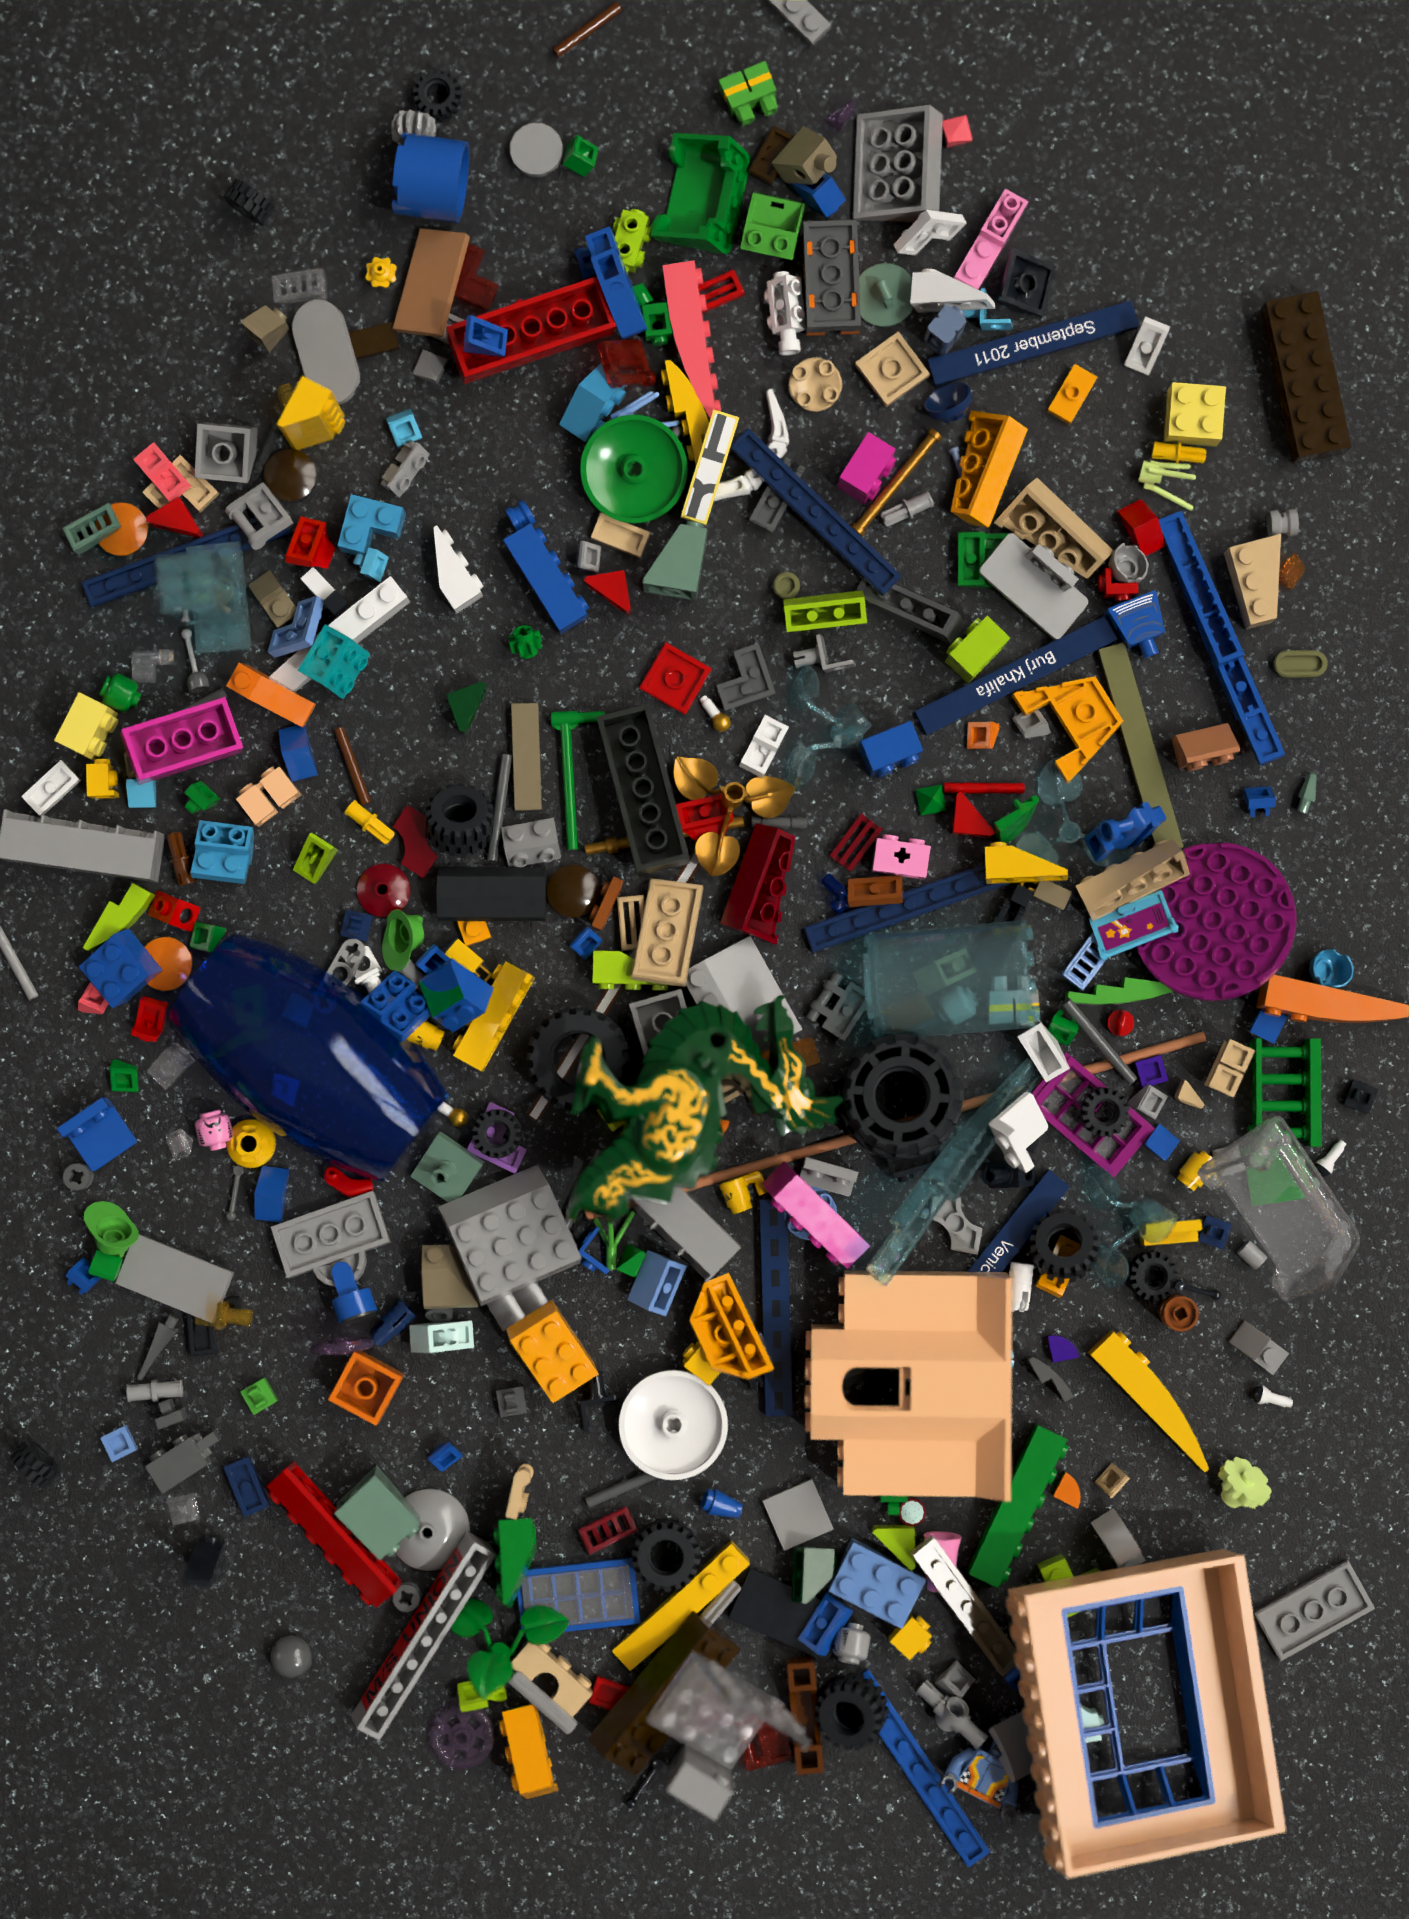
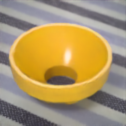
[226,1119,276,1168]

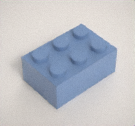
[827,1538,926,1629]

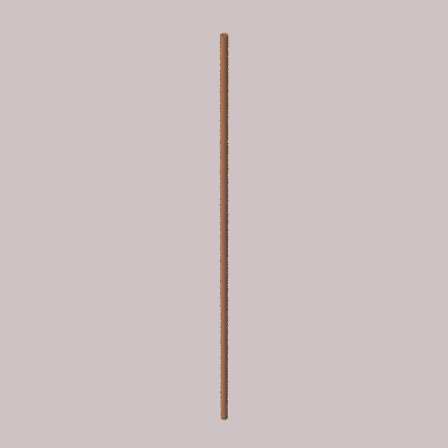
[585,1031,1206,1220]

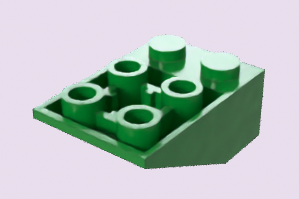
[494,1518,537,1608]

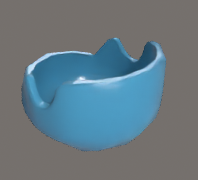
[1309,949,1354,989]

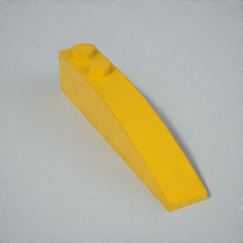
[1087,1330,1209,1472]
[612,1540,750,1671]

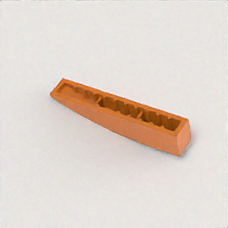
[1257,975,1409,1023]

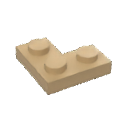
[142,455,219,513]

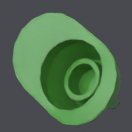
[382,909,424,972]
[84,1201,139,1258]

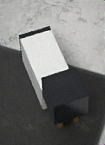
[299,567,349,617]

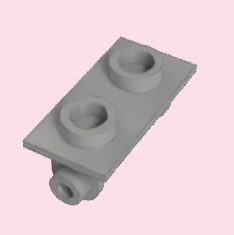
[380,440,430,498]

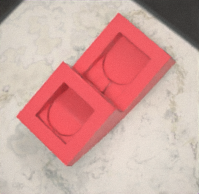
[133,442,192,502]

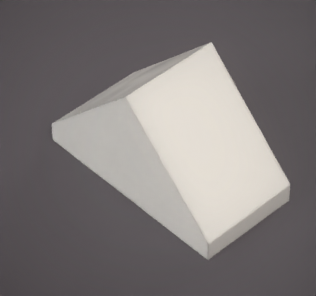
[1018,1022,1069,1082]

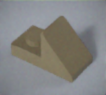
[248,570,296,628]

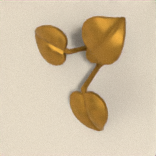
[673,756,795,877]

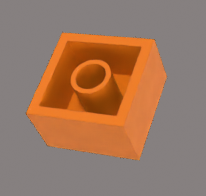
[328,1349,405,1425]

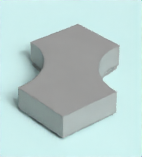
[929,1192,982,1255]

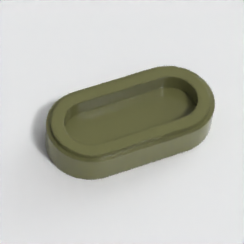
[1272,650,1328,678]

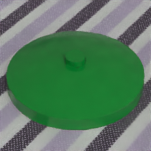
[580,415,688,523]

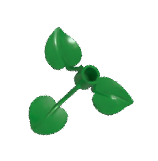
[450,1598,569,1699]

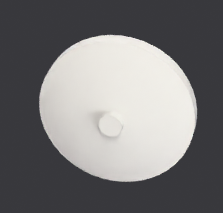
[619,1370,728,1480]

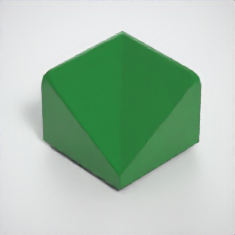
[562,135,598,177]
[616,1244,646,1277]

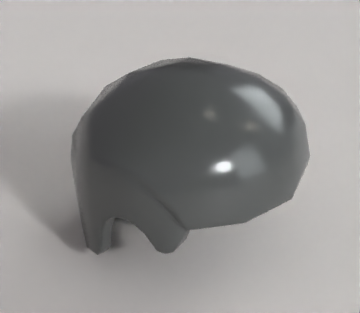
[271,1635,312,1679]

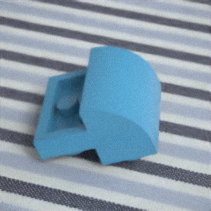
[191,820,254,884]

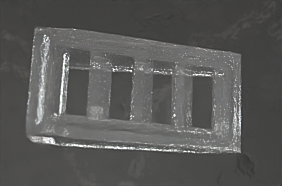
[272,268,328,303]

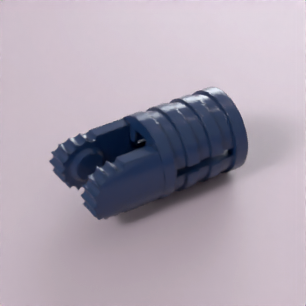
[371,1299,417,1347]

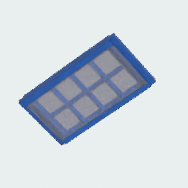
[517,1557,641,1636]

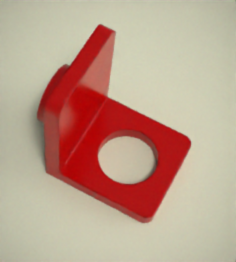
[148,891,200,932]

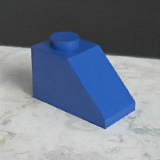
[788,173,846,218]

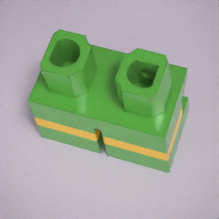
[719,61,777,126]

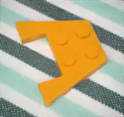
[1013,676,1123,784]

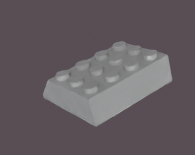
[438,1165,582,1306]

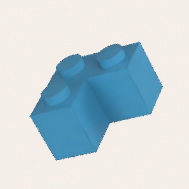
[559,363,628,442]
[338,494,406,556]

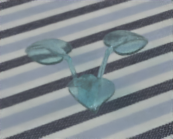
[787,665,872,792]
[1015,757,1135,867]
[1085,1164,1178,1289]

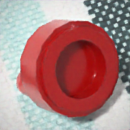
[1107,1010,1134,1036]

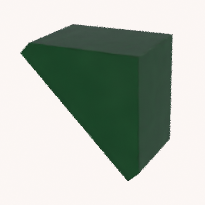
[446,681,488,735]

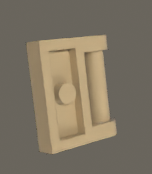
[506,1463,534,1519]

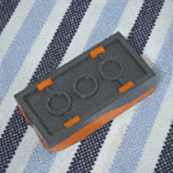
[803,220,861,336]

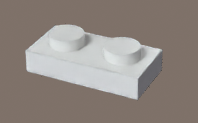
[21,760,81,816]

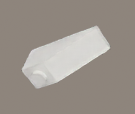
[910,269,995,313]

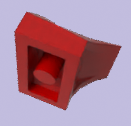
[285,516,335,569]
[676,794,734,843]

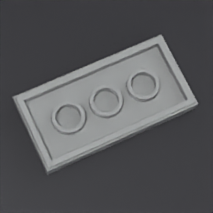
[115,1234,234,1323]
[1253,1559,1375,1661]

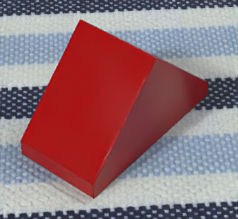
[145,497,203,538]
[1117,499,1166,556]
[584,570,631,616]
[951,791,995,838]

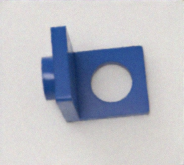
[577,1226,610,1275]

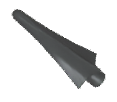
[137,1314,179,1381]

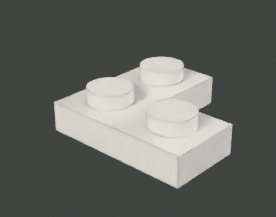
[894,210,966,255]

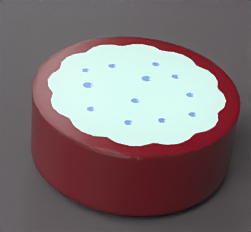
[899,1498,926,1526]

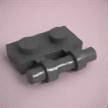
[806,972,873,1041]

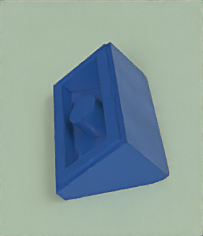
[798,1593,853,1656]

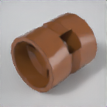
[1158,1294,1199,1331]

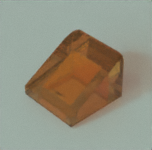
[1279,554,1305,590]

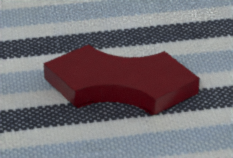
[393,805,439,879]

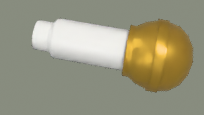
[700,695,731,732]
[430,1098,468,1127]

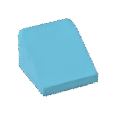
[386,409,422,447]
[126,779,156,808]

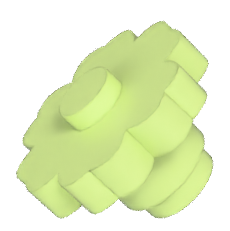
[1218,1457,1272,1509]

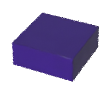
[1134,1055,1168,1088]

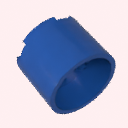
[392,132,470,223]

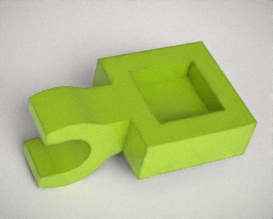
[457,1681,507,1713]

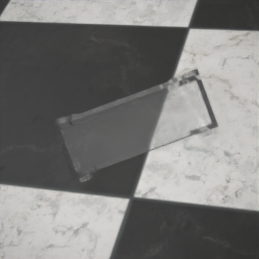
[1197,1116,1360,1301]

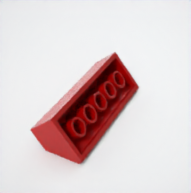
[266,1461,403,1608]

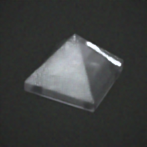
[165,1129,193,1160]
[167,1493,200,1526]

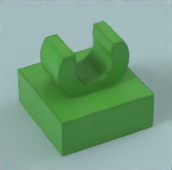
[240,1377,278,1415]

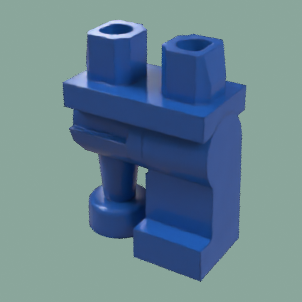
[1084,802,1166,862]

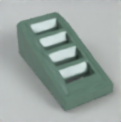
[62,503,122,555]

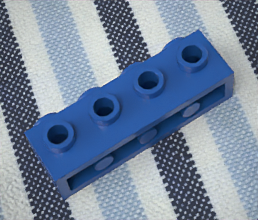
[503,523,589,634]

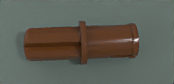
[167,832,195,886]

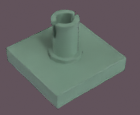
[410,1131,485,1202]

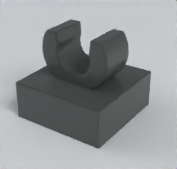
[496,1385,528,1418]
[155,1398,188,1430]

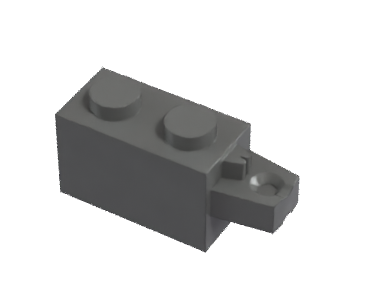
[145,1430,221,1494]

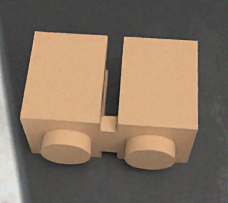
[236,767,302,827]

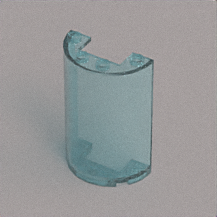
[863,920,1040,1040]

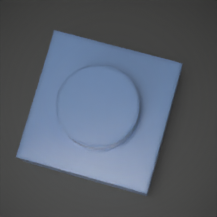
[100,1425,138,1462]

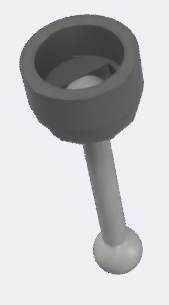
[181,629,210,693]

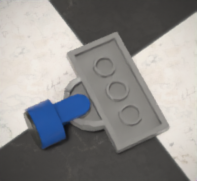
[271,1191,391,1325]

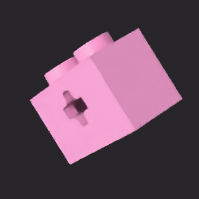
[871,835,931,880]

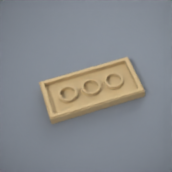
[631,878,703,987]

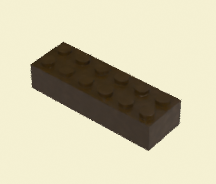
[1260,291,1352,464]
[588,1611,741,1776]

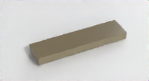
[511,703,542,811]

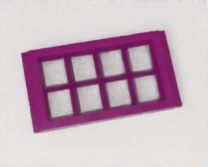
[1031,1052,1155,1178]

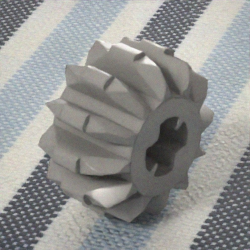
[391,109,436,146]

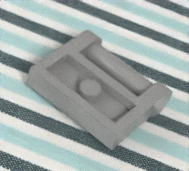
[225,482,293,550]

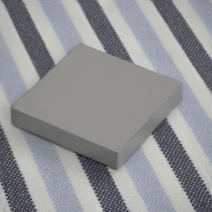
[762,1478,833,1551]

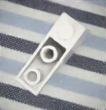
[433,525,484,614]

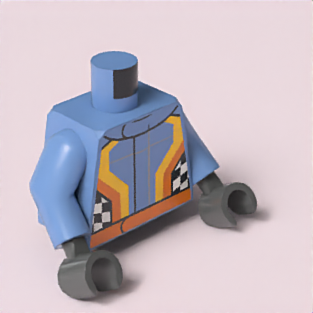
[937,1741,1018,1826]

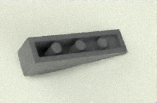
[856,578,965,645]

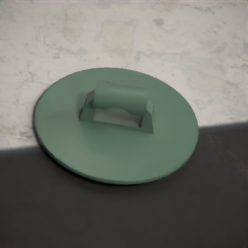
[859,263,914,327]

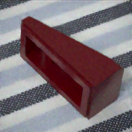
[575,1506,638,1555]

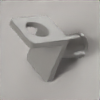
[793,634,856,673]

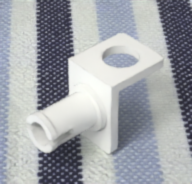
[345,946,383,993]

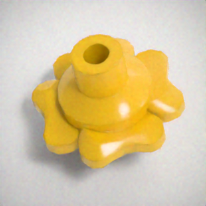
[365,257,397,288]

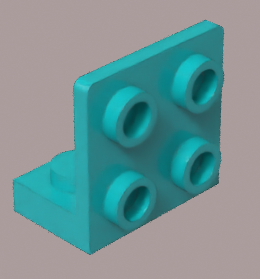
[298,624,370,699]

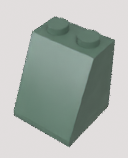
[643,521,707,601]
[334,1465,420,1560]

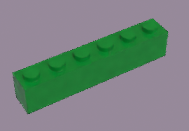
[966,1423,1069,1588]

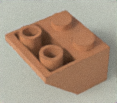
[1172,723,1240,772]

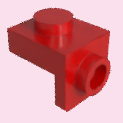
[1098,568,1139,602]
[131,996,169,1042]

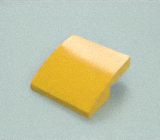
[1140,1220,1202,1246]

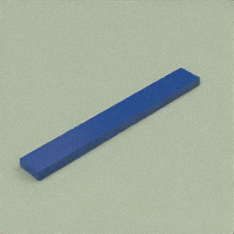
[856,1669,990,1868]

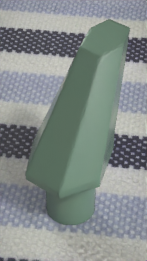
[1297,772,1317,813]

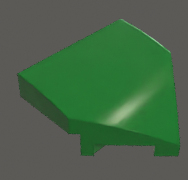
[995,795,1039,844]

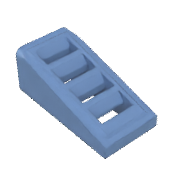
[1060,933,1106,991]

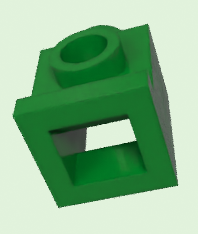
[642,302,673,346]

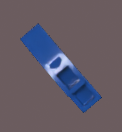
[585,226,648,339]

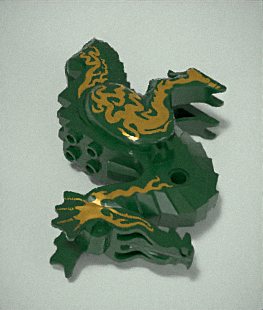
[567,995,843,1224]

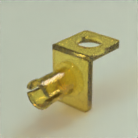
[195,1300,253,1330]

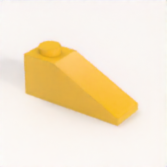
[985,842,1068,884]

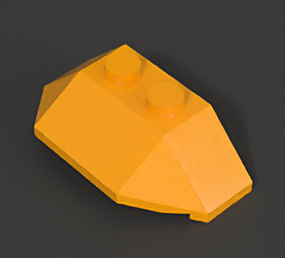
[689,1273,774,1380]

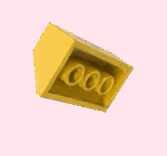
[277,376,345,450]

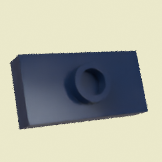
[223,1455,270,1517]

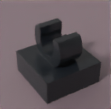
[1342,1079,1379,1114]

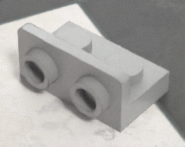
[800,1156,859,1196]

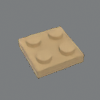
[855,331,930,407]

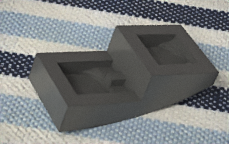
[1026,1355,1074,1402]

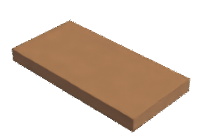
[393,229,470,337]

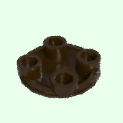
[263,449,317,502]
[547,865,600,918]

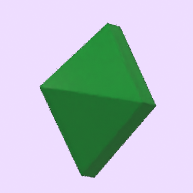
[915,785,947,816]

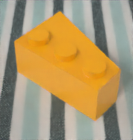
[500,1704,559,1799]

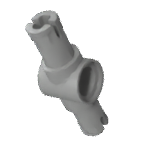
[916,1679,988,1750]

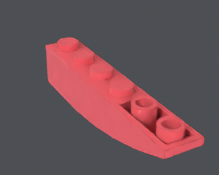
[663,260,721,419]

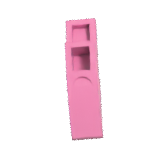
[954,189,1028,289]

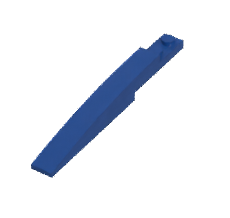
[1159,511,1285,766]

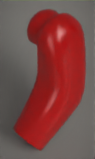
[324,1166,374,1197]

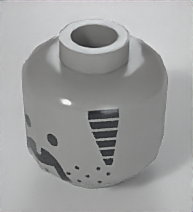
[833,1623,871,1665]

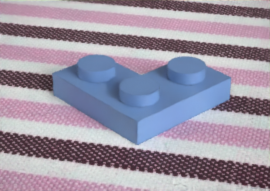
[268,596,324,658]

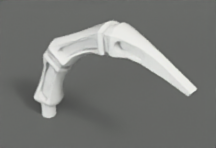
[714,389,789,501]

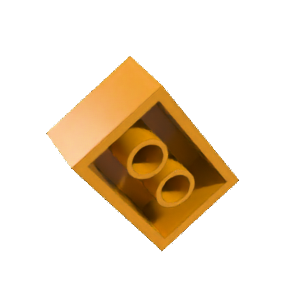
[506,1300,598,1403]

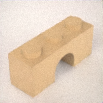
[511,1641,593,1717]

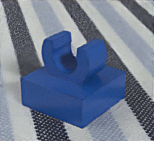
[1243,786,1276,817]
[66,1257,101,1295]

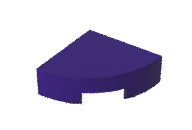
[1047,1335,1080,1363]

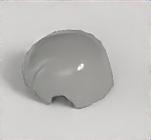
[1108,543,1149,583]

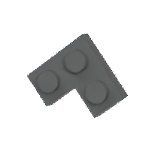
[716,643,776,712]

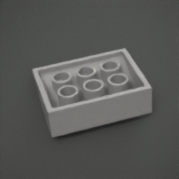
[853,105,943,222]
[686,936,802,1053]

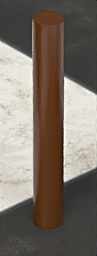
[553,2,622,58]
[334,727,371,806]

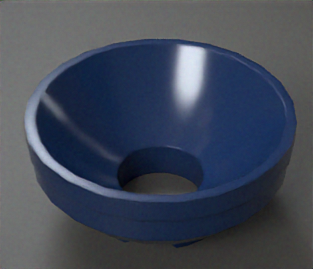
[924,383,972,423]

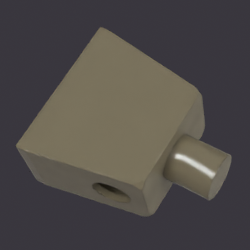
[772,126,837,185]

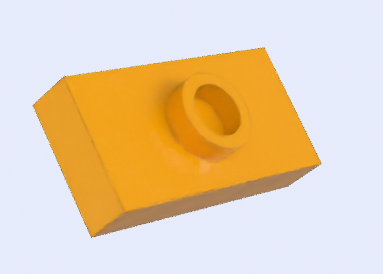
[1047,364,1097,425]

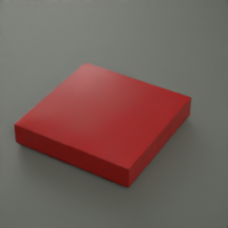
[639,642,712,715]

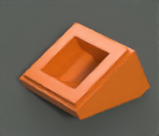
[967,722,1000,749]

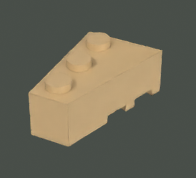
[1224,534,1281,630]

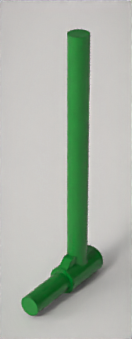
[551,711,605,850]

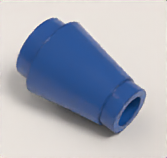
[701,1488,743,1519]

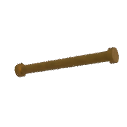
[851,428,942,537]

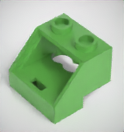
[740,192,805,260]

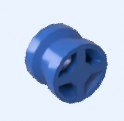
[505,499,536,531]

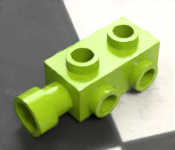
[613,209,651,275]

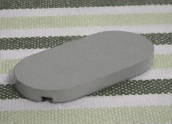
[292,300,360,405]

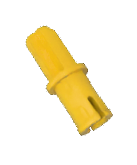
[1152,441,1206,464]
[345,800,395,845]

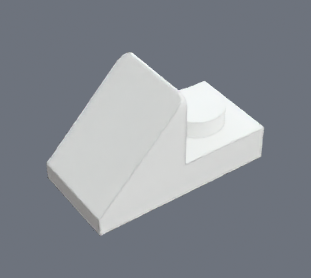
[1124,317,1170,375]

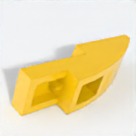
[661,360,709,468]

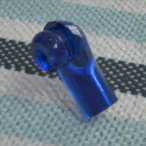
[821,873,849,914]

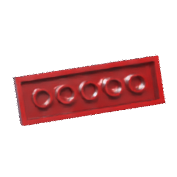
[446,276,616,384]

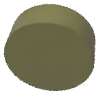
[773,572,800,599]

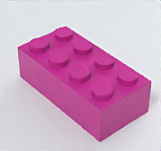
[120,697,243,785]

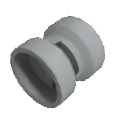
[1267,509,1299,537]

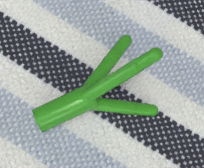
[593,1211,635,1270]

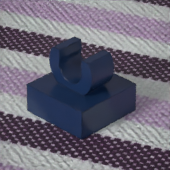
[340,910,373,942]
[1198,1215,1232,1250]

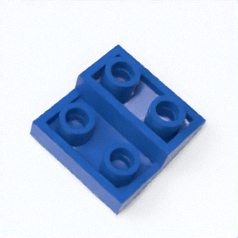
[360,970,431,1042]

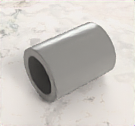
[1237,1240,1267,1270]

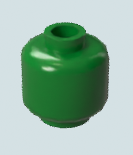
[99,673,142,713]

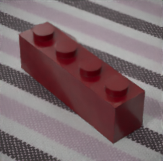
[720,823,796,945]

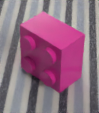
[837,432,897,505]

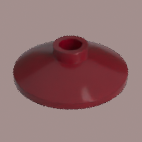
[357,864,411,917]

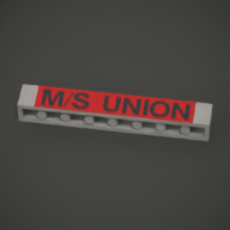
[351,1531,496,1740]

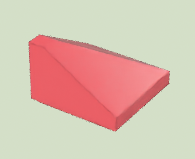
[942,115,973,148]
[78,981,109,1014]

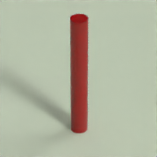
[944,782,1025,794]

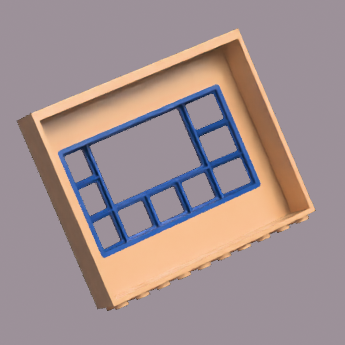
[1006,1549,1286,1878]

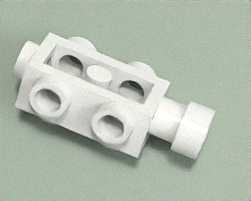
[764,271,806,355]

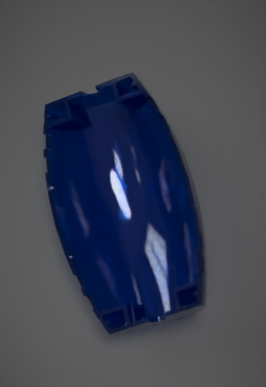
[169,934,451,1182]

